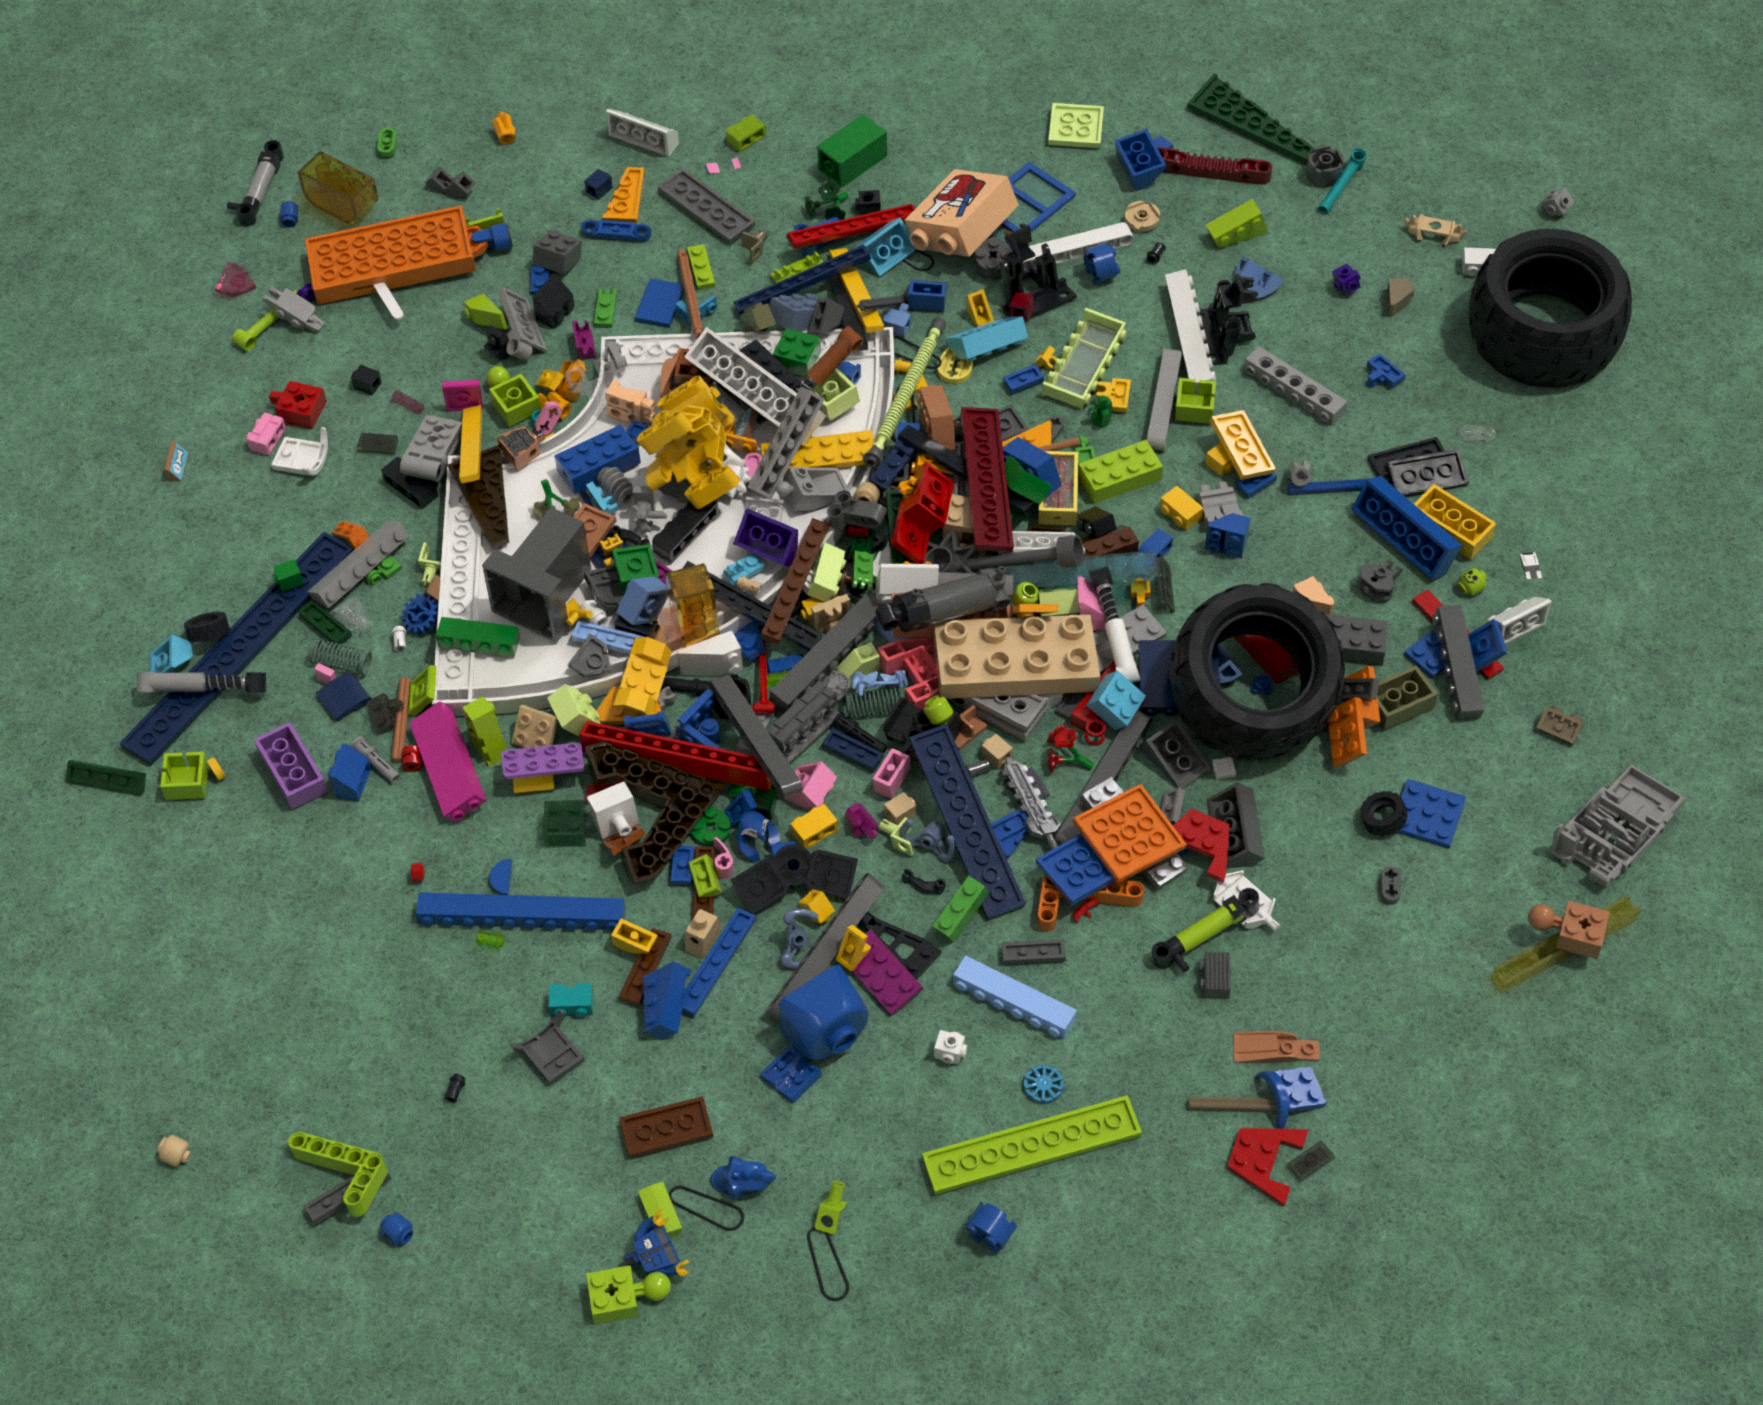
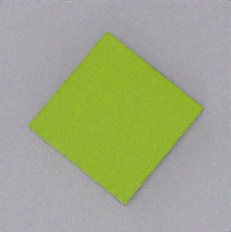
[408,664,437,717]

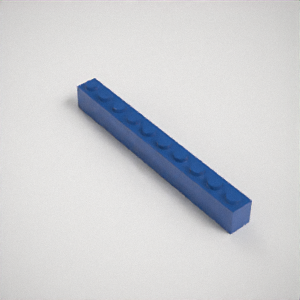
[416,892,626,932]

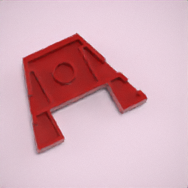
[1166,809,1230,883]
[1227,1128,1308,1207]

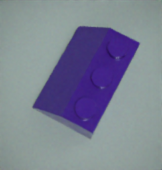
[733,508,798,566]

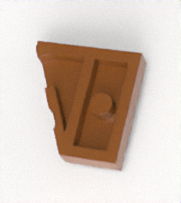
[601,825,645,856]

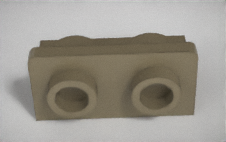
[1536,706,1584,745]

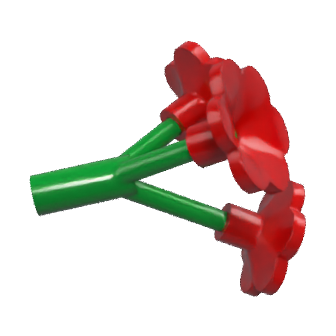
[1047,725,1094,773]

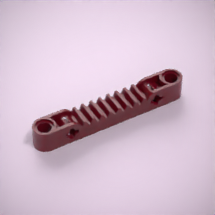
[1157,147,1272,185]

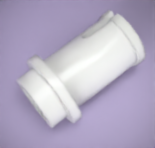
[391,626,407,652]

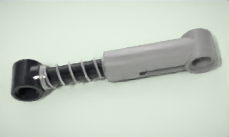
[137,672,266,692]

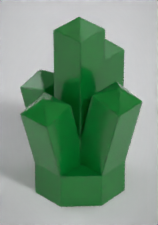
[1089,395,1112,428]

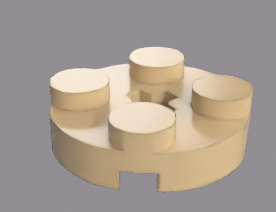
[1124,201,1160,233]

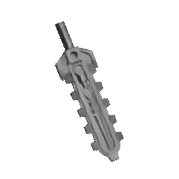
[1001,757,1061,850]

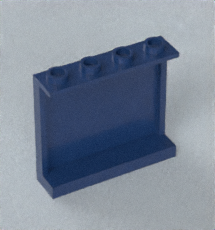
[1138,640,1220,716]

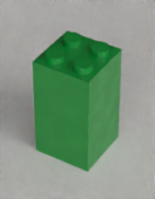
[817,114,887,188]

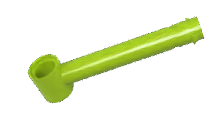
[232,290,297,352]

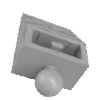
[776,467,850,511]

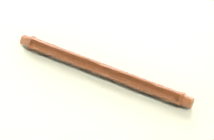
[677,249,704,339]

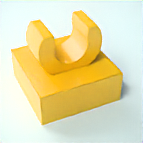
[1033,346,1057,370]

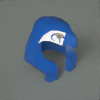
[735,810,780,863]

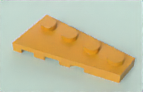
[602,167,645,224]

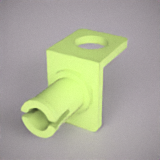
[418,542,441,586]
[879,817,914,856]

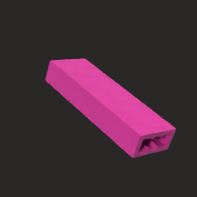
[409,701,487,822]

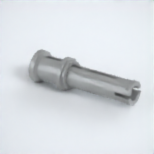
[350,736,401,784]

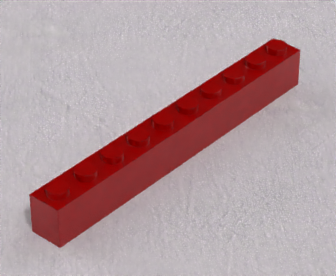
[579,721,772,791]

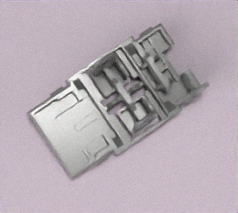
[1550,764,1686,888]

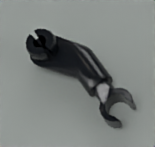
[610,525,650,546]
[901,868,946,893]

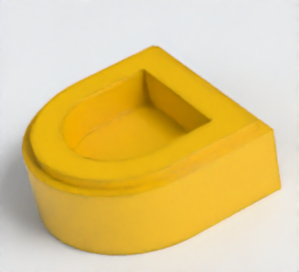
[207,758,225,781]

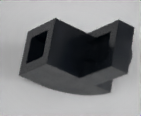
[484,325,510,359]

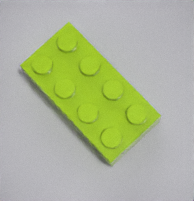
[1078,440,1163,504]

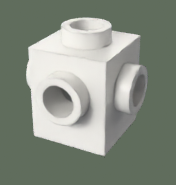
[934,1030,968,1064]

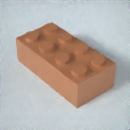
[917,385,956,450]

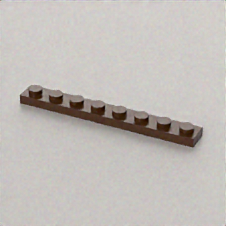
[760,518,830,644]

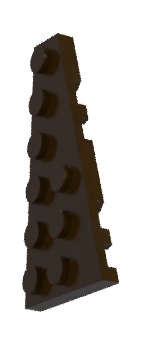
[448,444,509,549]

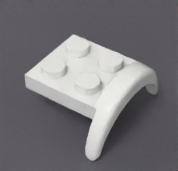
[271,427,328,476]

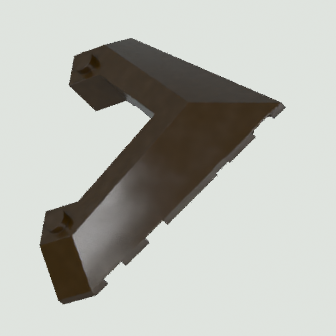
[585,742,725,884]

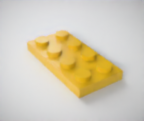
[1210,410,1276,480]

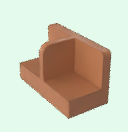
[955,705,987,750]

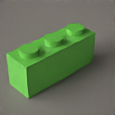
[933,875,989,943]

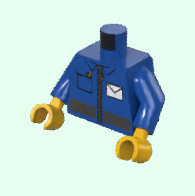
[624,1209,692,1277]

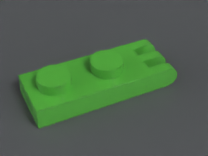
[594,288,617,328]
[852,550,874,591]

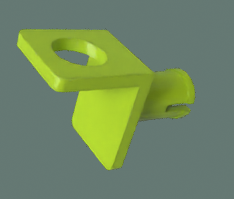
[815,1181,847,1235]

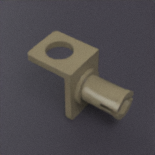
[741,229,768,264]

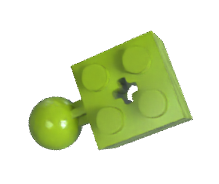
[486,366,541,427]
[586,1265,671,1325]

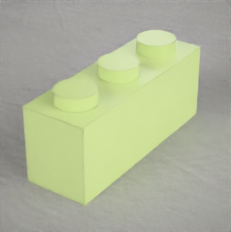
[807,542,846,602]

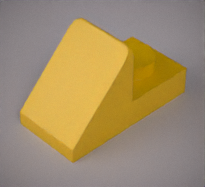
[836,925,871,971]

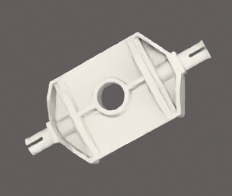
[1213,870,1281,932]

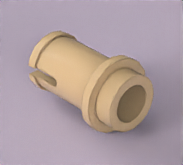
[736,576,762,595]

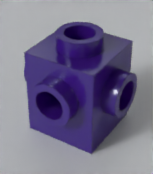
[1331,263,1361,296]

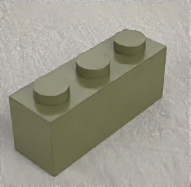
[739,302,776,333]

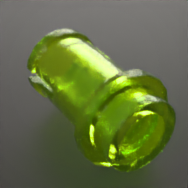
[767,669,789,686]
[477,930,505,949]

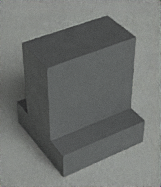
[482,507,591,643]

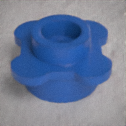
[1252,675,1273,694]

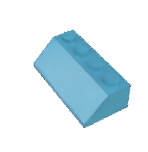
[944,317,1028,361]

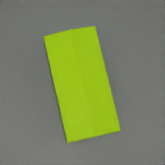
[638,1182,682,1238]

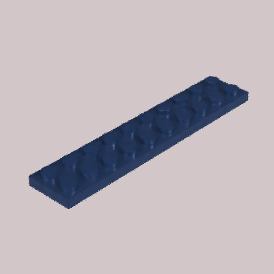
[909,724,1026,920]

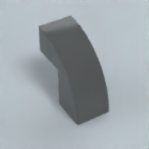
[425,167,476,197]

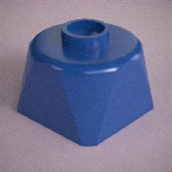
[778,965,869,1060]

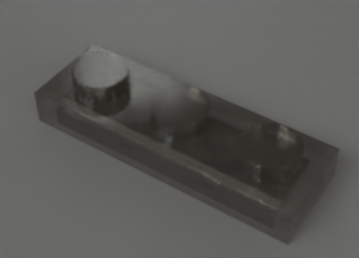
[1154,556,1175,614]

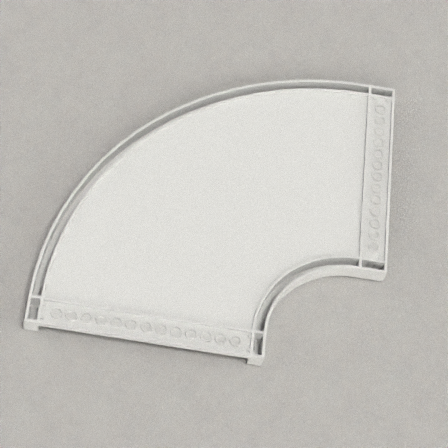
[432,327,894,716]

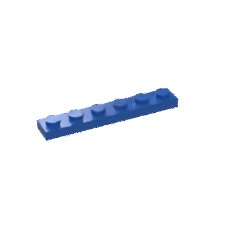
[680,908,756,1017]

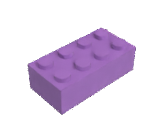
[254,722,328,810]

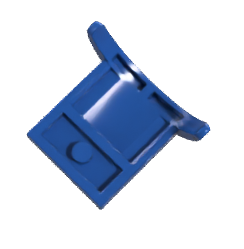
[1255,1067,1327,1129]

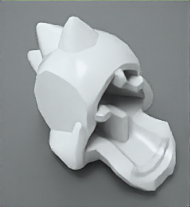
[722,443,752,498]

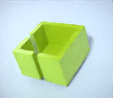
[1175,378,1216,424]
[160,752,209,800]

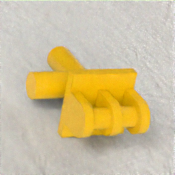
[599,533,623,567]
[566,598,593,626]

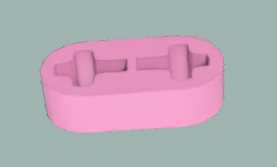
[535,401,562,436]

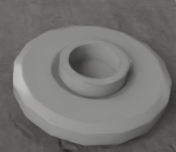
[823,671,851,701]

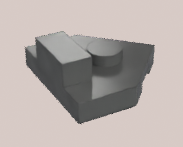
[568,634,612,677]

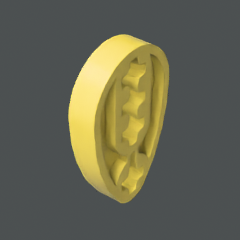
[937,347,973,384]

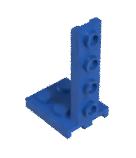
[675,689,722,749]

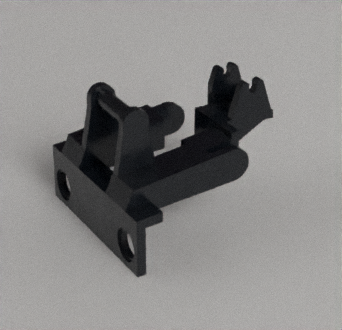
[999,223,1077,317]
[1198,275,1258,366]

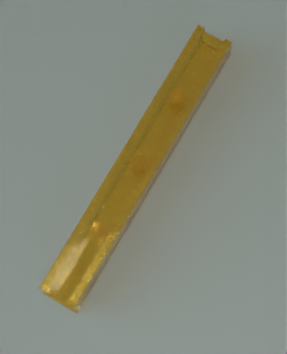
[1491,895,1641,993]

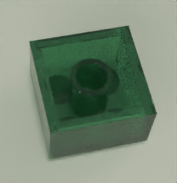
[543,800,587,848]

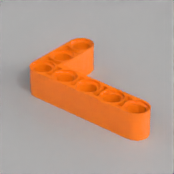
[1038,875,1144,932]

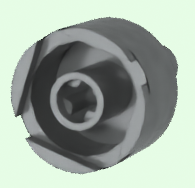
[1306,146,1344,187]
[975,237,1011,280]

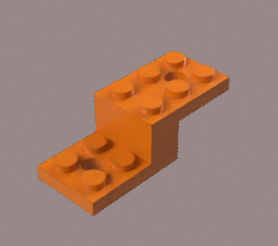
[1328,666,1380,768]

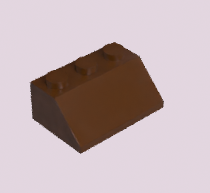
[1081,525,1139,572]

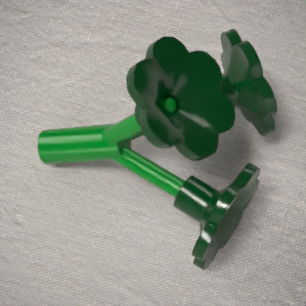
[805,179,849,220]

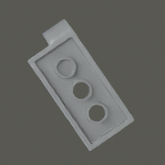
[497,287,547,361]

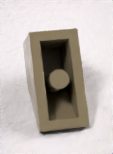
[1387,278,1414,317]

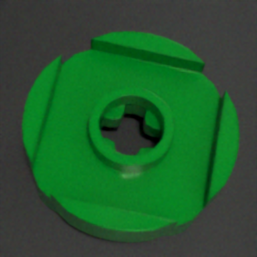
[691,807,731,846]

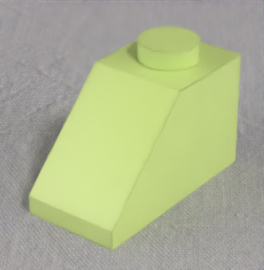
[837,642,880,681]

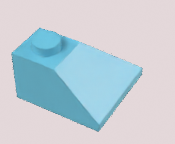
[150,635,193,673]

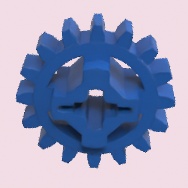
[401,593,439,635]

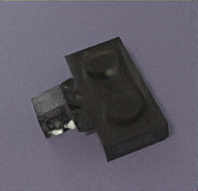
[367,693,404,736]

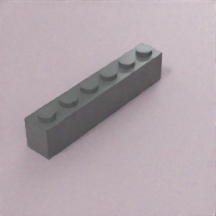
[1432,605,1485,720]

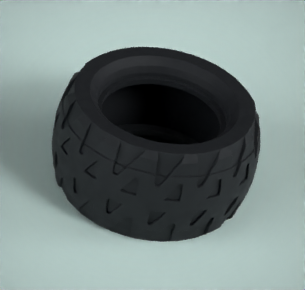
[1469,229,1632,388]
[1169,583,1345,760]

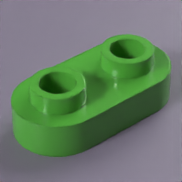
[377,128,397,157]

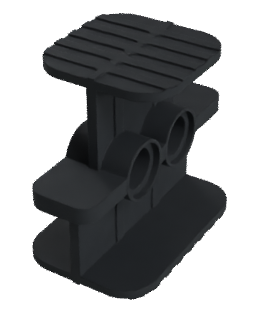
[884,697,962,761]

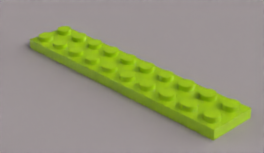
[922,1095,1142,1195]

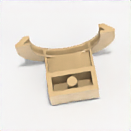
[943,494,986,557]

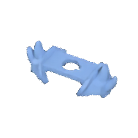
[852,670,908,696]

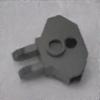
[1358,560,1403,602]

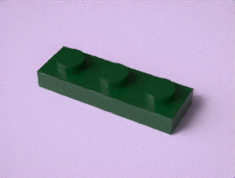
[298,599,352,647]

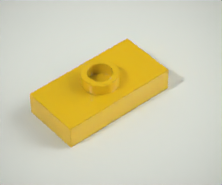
[535,369,564,391]

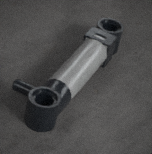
[227,140,284,227]

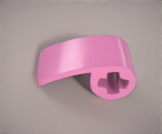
[713,837,734,879]

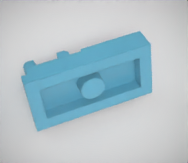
[586,481,618,514]
[723,553,766,586]

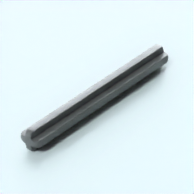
[857,295,908,311]

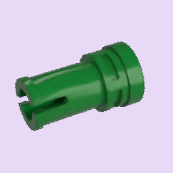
[729,786,755,799]

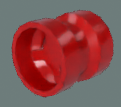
[401,745,422,772]

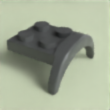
[584,566,624,612]
[510,1009,584,1085]

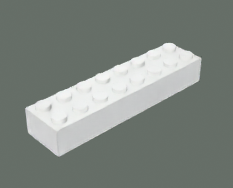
[684,327,826,446]

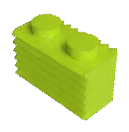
[726,114,766,152]

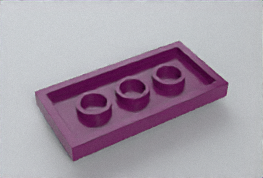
[852,929,923,1016]

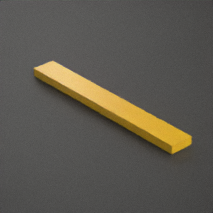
[829,248,884,333]
[459,405,483,483]

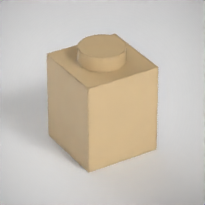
[982,734,1013,770]
[884,792,917,825]

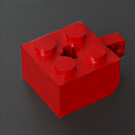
[269,380,327,429]

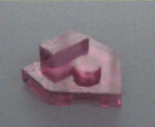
[215,262,256,297]

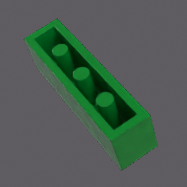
[436,617,520,657]

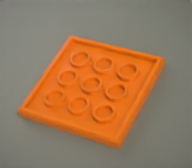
[1072,784,1187,883]

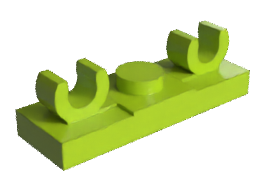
[770,252,823,283]

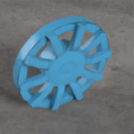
[1024,1065,1064,1103]

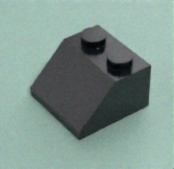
[532,274,575,329]

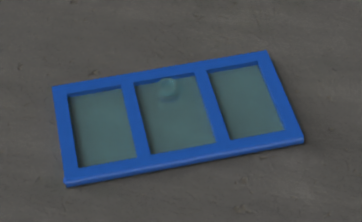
[986,162,1076,249]

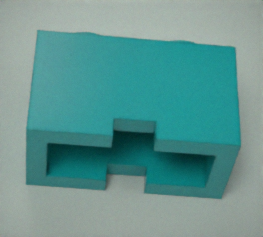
[549,983,593,1018]

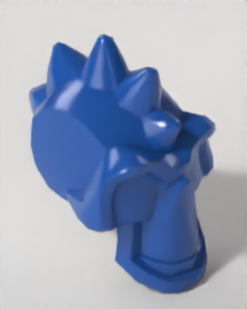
[711,1156,776,1199]

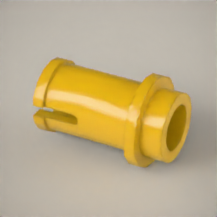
[894,359,912,373]

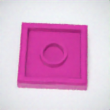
[442,380,484,412]

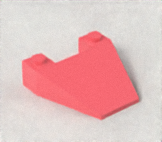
[877,637,940,710]

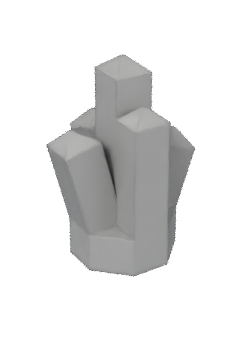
[1288,459,1311,486]

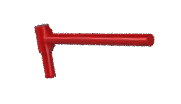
[750,640,774,714]

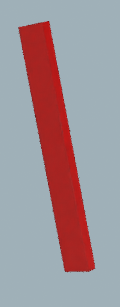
[786,204,915,249]

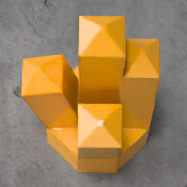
[492,111,516,145]
[537,391,572,420]
[897,476,919,500]

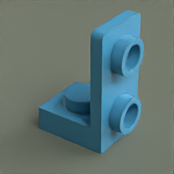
[675,295,718,326]

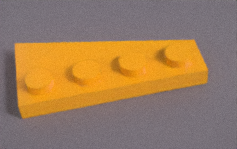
[1010,604,1058,618]

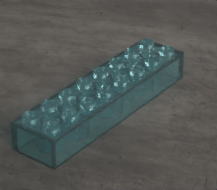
[1003,550,1158,591]

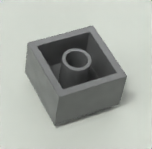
[532,230,582,274]

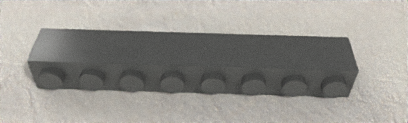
[769,591,883,712]

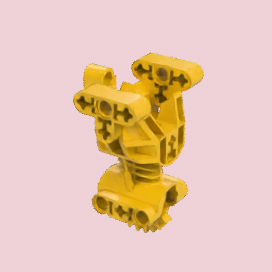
[636,375,740,509]

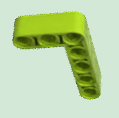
[288,1132,388,1217]

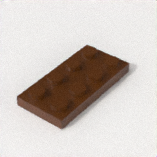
[619,1096,714,1159]

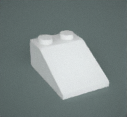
[677,630,743,676]

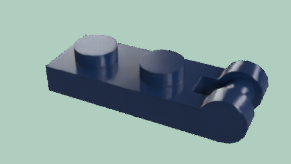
[869,440,916,492]

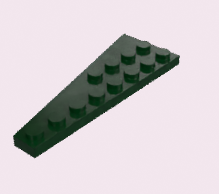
[1187,73,1314,164]

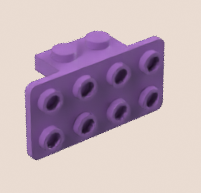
[501,743,584,779]

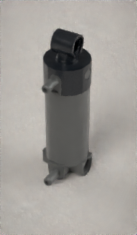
[875,566,1011,633]

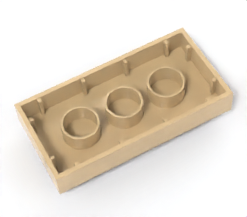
[933,615,1100,699]

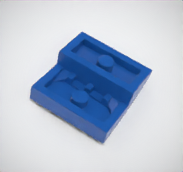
[760,1046,822,1103]

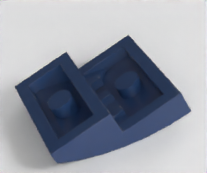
[316,671,372,722]

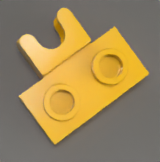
[1096,378,1131,413]

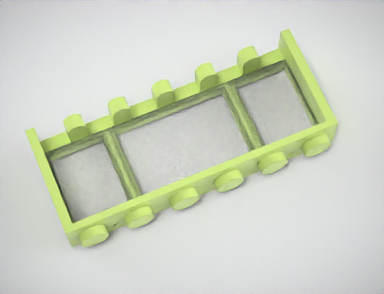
[1041,308,1127,410]

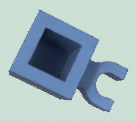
[882,303,911,338]

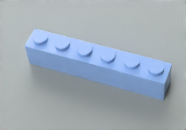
[953,955,1077,1039]

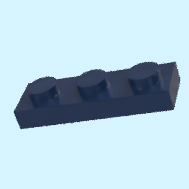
[822,728,884,772]

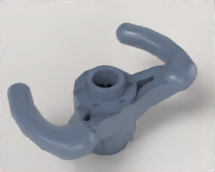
[899,819,956,863]
[781,908,818,969]

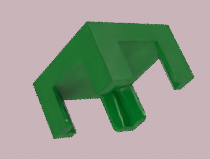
[610,544,659,594]

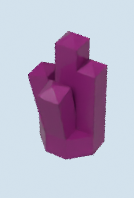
[845,803,878,839]

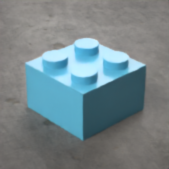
[1087,671,1146,730]

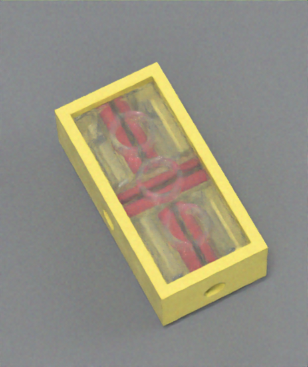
[1038,451,1078,526]

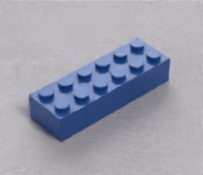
[1351,476,1462,579]

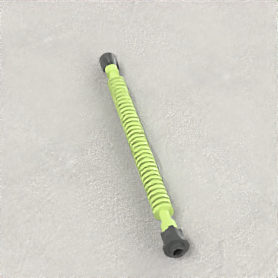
[863,317,946,468]

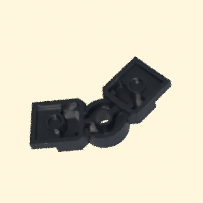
[730,844,858,914]

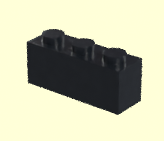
[381,457,439,509]

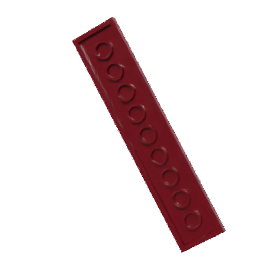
[960,407,1014,552]

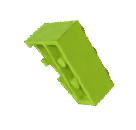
[1206,199,1269,249]
[462,696,508,767]

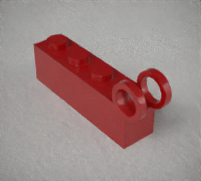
[1071,660,1134,746]

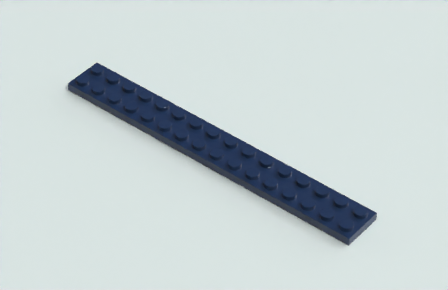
[120,532,354,765]

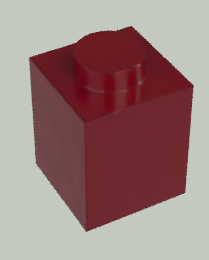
[1009,292,1035,322]

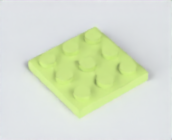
[1048,103,1104,148]

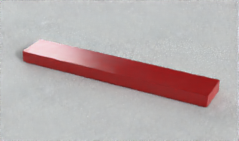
[1412,589,1504,680]

